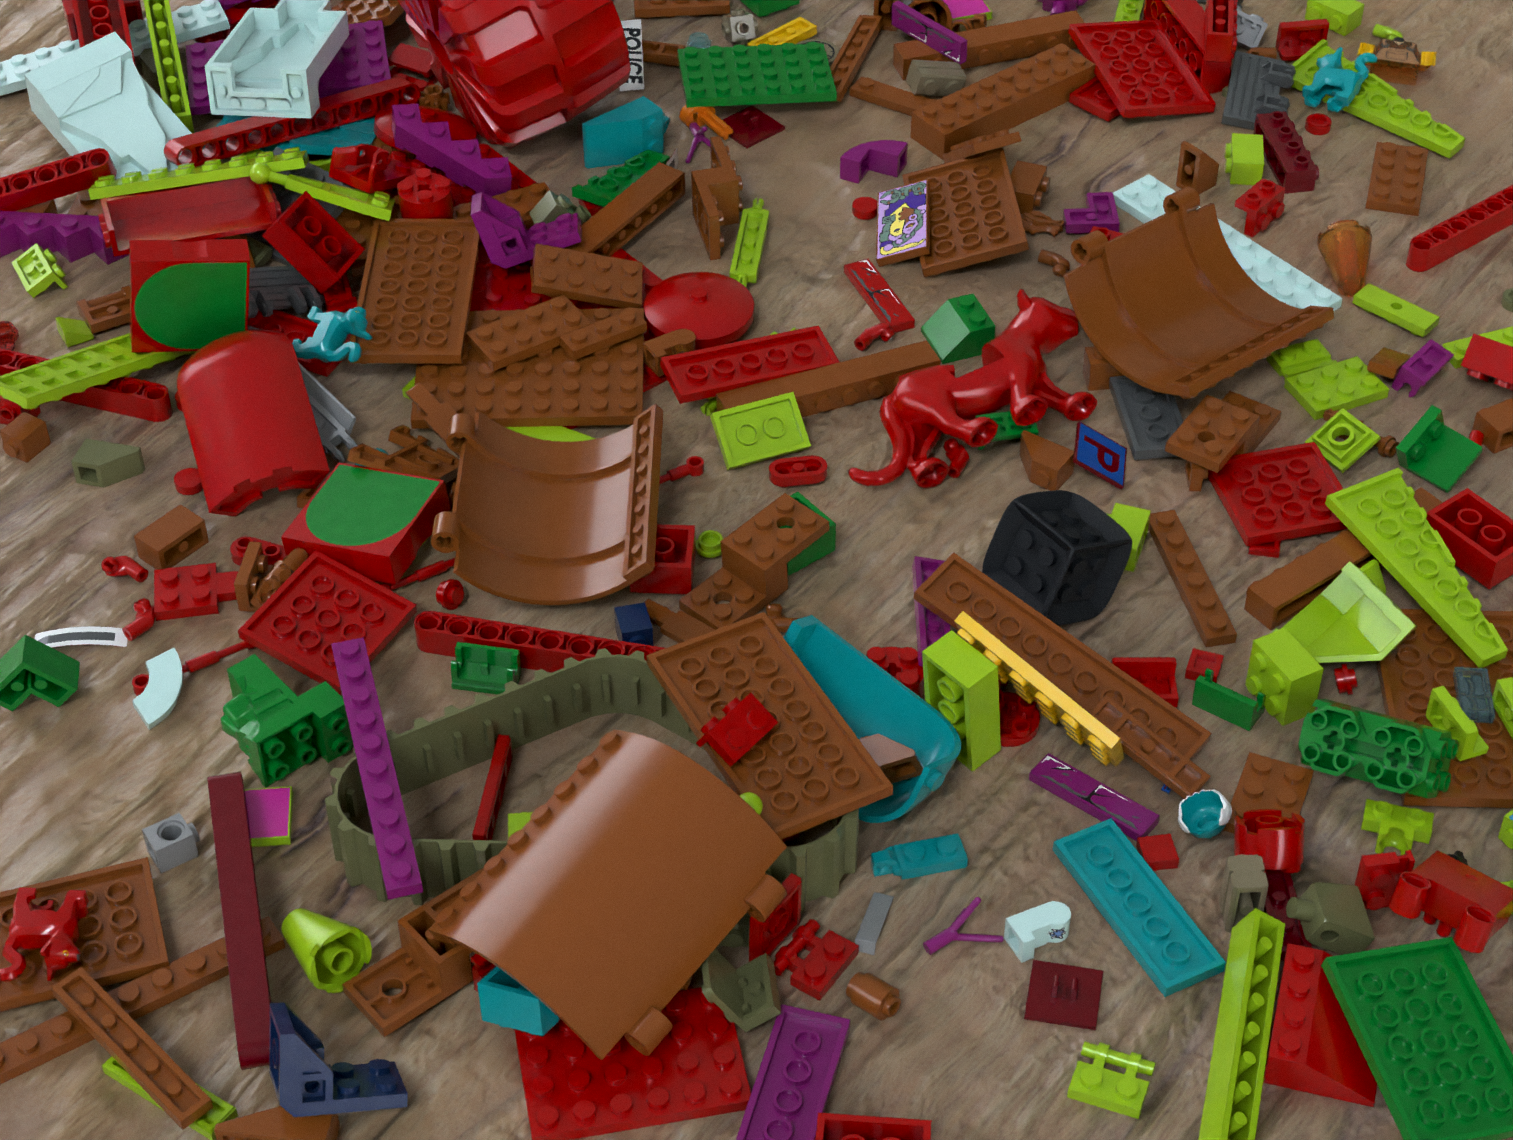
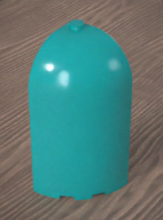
[783,615,961,823]

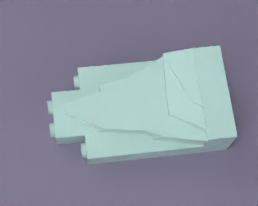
[205,0,349,119]
[24,32,192,179]

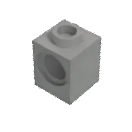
[142,813,200,873]

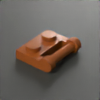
[76,285,131,334]

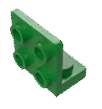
[1396,405,1483,493]

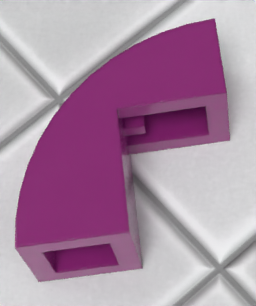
[840,140,908,184]

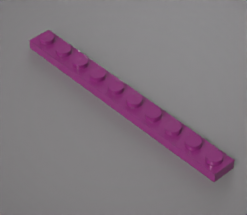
[331,637,423,900]

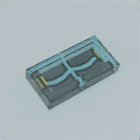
[1453,667,1495,723]

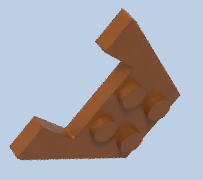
[347,424,460,483]

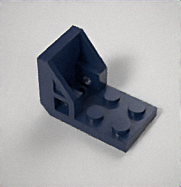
[269,1002,408,1117]

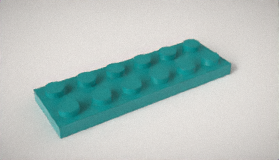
[1053,818,1226,997]

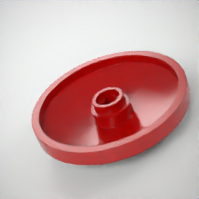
[374,105,476,154]
[644,272,754,349]

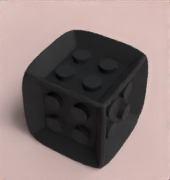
[982,490,1132,625]

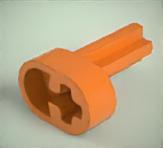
[679,105,733,140]

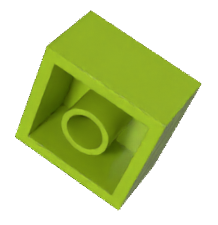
[1245,628,1324,726]

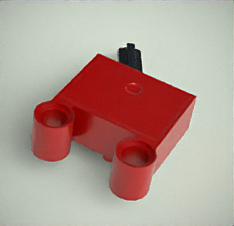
[1389,850,1513,953]

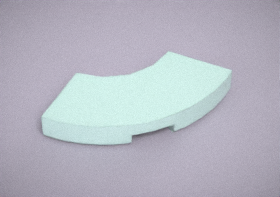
[132,648,183,730]

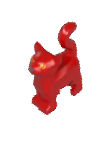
[0,887,89,982]

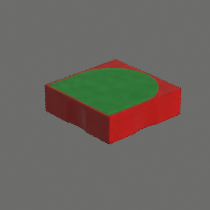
[129,239,250,352]
[281,462,451,585]

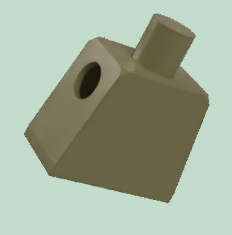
[1286,882,1375,955]

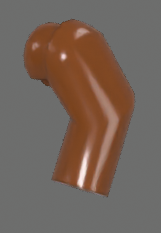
[766,603,800,633]

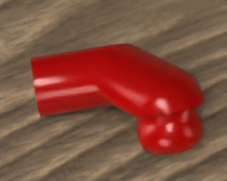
[854,322,895,351]
[943,438,969,478]
[101,556,149,583]
[122,598,155,641]

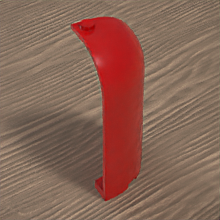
[177,329,330,517]

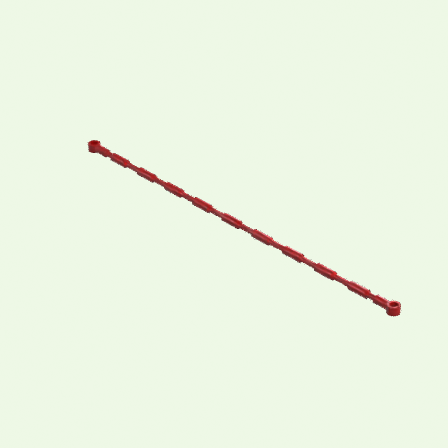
[132,456,704,696]

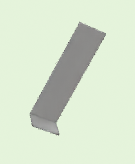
[855,892,894,955]

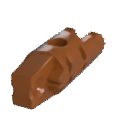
[250,548,308,609]

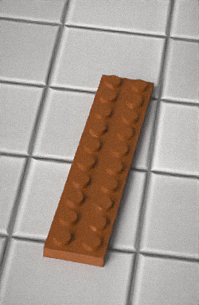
[913,552,1212,760]

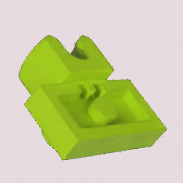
[1361,799,1434,855]

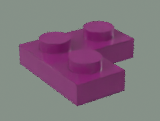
[1063,192,1120,234]

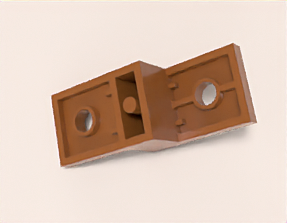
[691,136,743,260]
[1165,391,1281,473]
[679,493,829,629]
[342,868,484,1037]

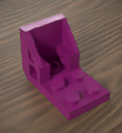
[470,192,582,269]

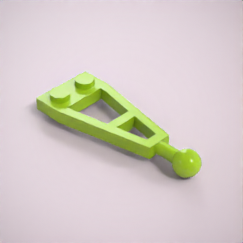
[249,163,395,221]

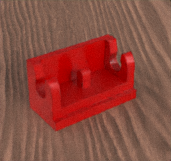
[388,43,438,84]

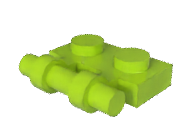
[1067,1042,1156,1119]

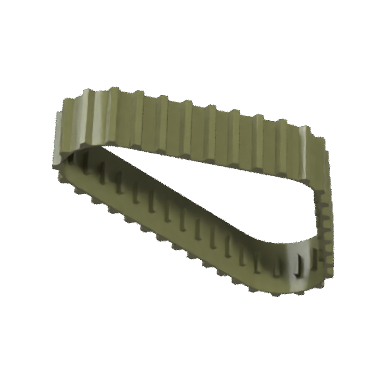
[325,648,859,911]

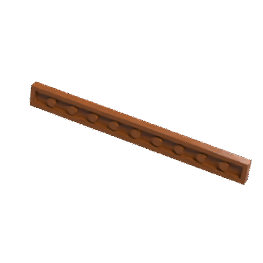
[0,916,286,1085]

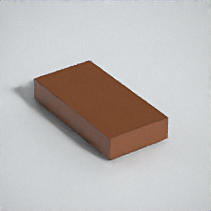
[1367,347,1410,379]

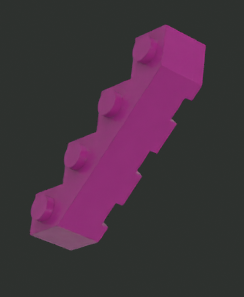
[392,104,512,196]
[0,211,129,265]

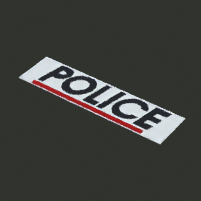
[620,19,644,91]

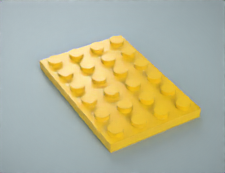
[954,611,1124,767]

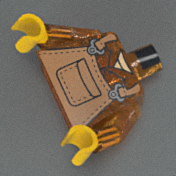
[1357,37,1437,86]

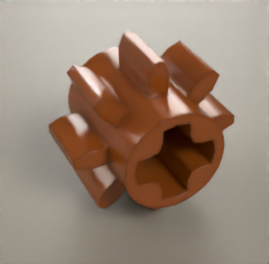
[419,85,450,110]

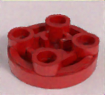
[999,690,1040,747]

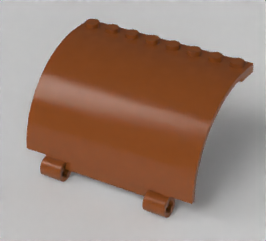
[1064,187,1334,399]
[431,403,663,605]
[428,729,787,1060]

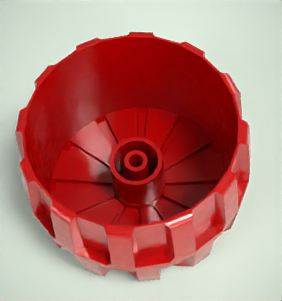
[398,0,631,147]

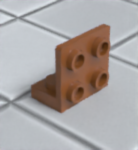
[234,542,273,612]

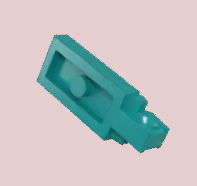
[870,833,968,880]

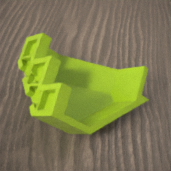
[1273,561,1417,663]

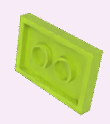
[1284,356,1389,420]
[710,392,811,471]

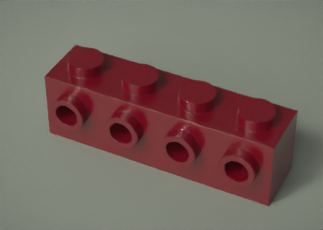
[1253,111,1319,194]

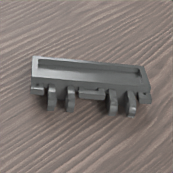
[1221,51,1296,130]
[248,266,326,318]

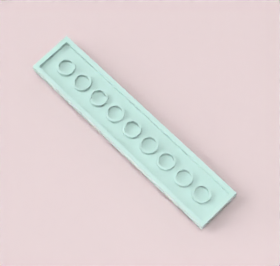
[0,0,230,96]
[1113,174,1343,311]

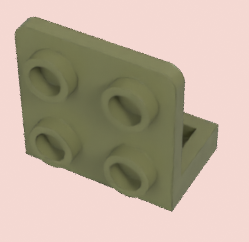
[700,949,781,1033]

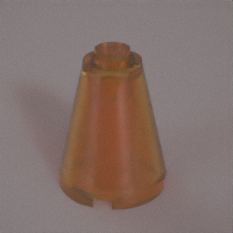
[1317,220,1372,297]

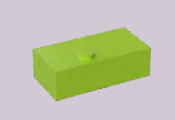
[922,630,1001,772]

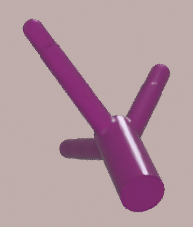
[685,122,710,163]
[923,897,1004,955]

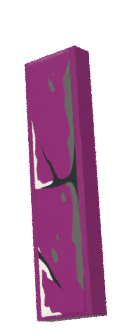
[892,1,967,64]
[1029,753,1160,841]

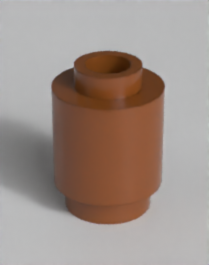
[846,972,901,1021]

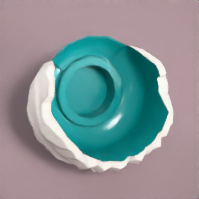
[1178,789,1232,839]

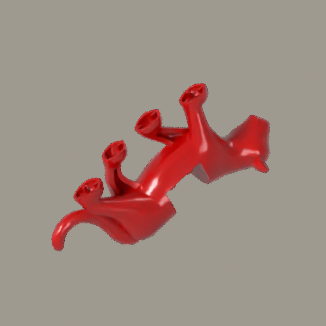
[848,289,1097,488]

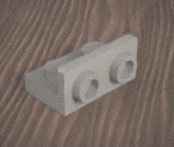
[1236,6,1268,50]

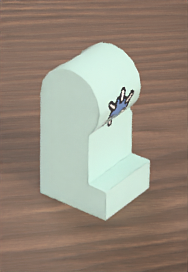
[1004,901,1071,963]

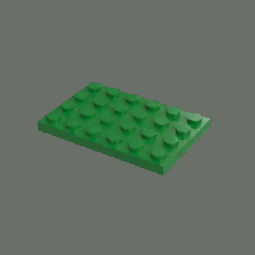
[677,42,837,108]
[1321,937,1513,1140]

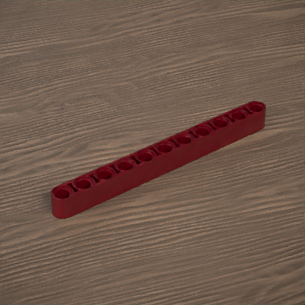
[207,771,271,1070]

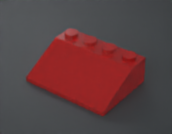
[1263,943,1377,1107]

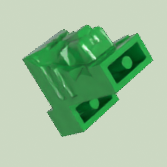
[220,654,354,788]

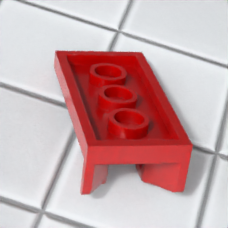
[329,143,437,194]

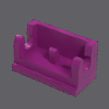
[1391,339,1454,397]

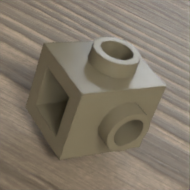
[721,9,758,45]

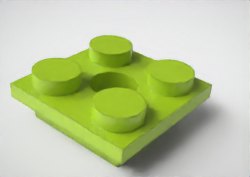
[1305,408,1381,473]

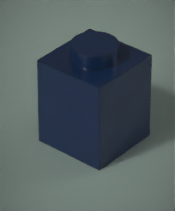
[614,602,654,646]

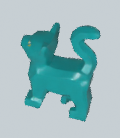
[1302,47,1377,113]
[292,306,372,363]

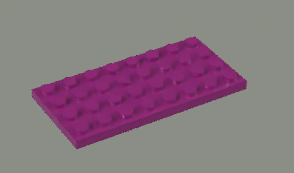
[185,20,391,116]

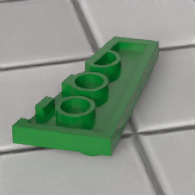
[572,149,670,207]

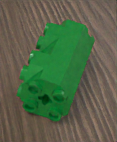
[1298,699,1459,799]

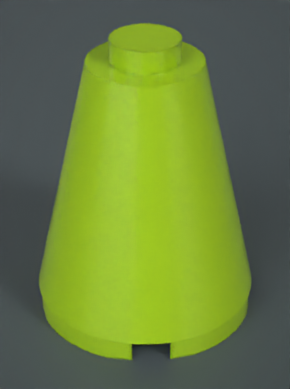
[281,908,372,994]

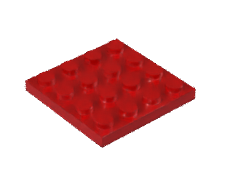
[1208,442,1348,547]
[238,550,417,695]

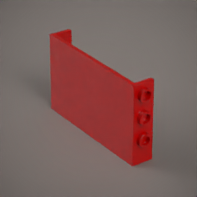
[98,176,282,257]

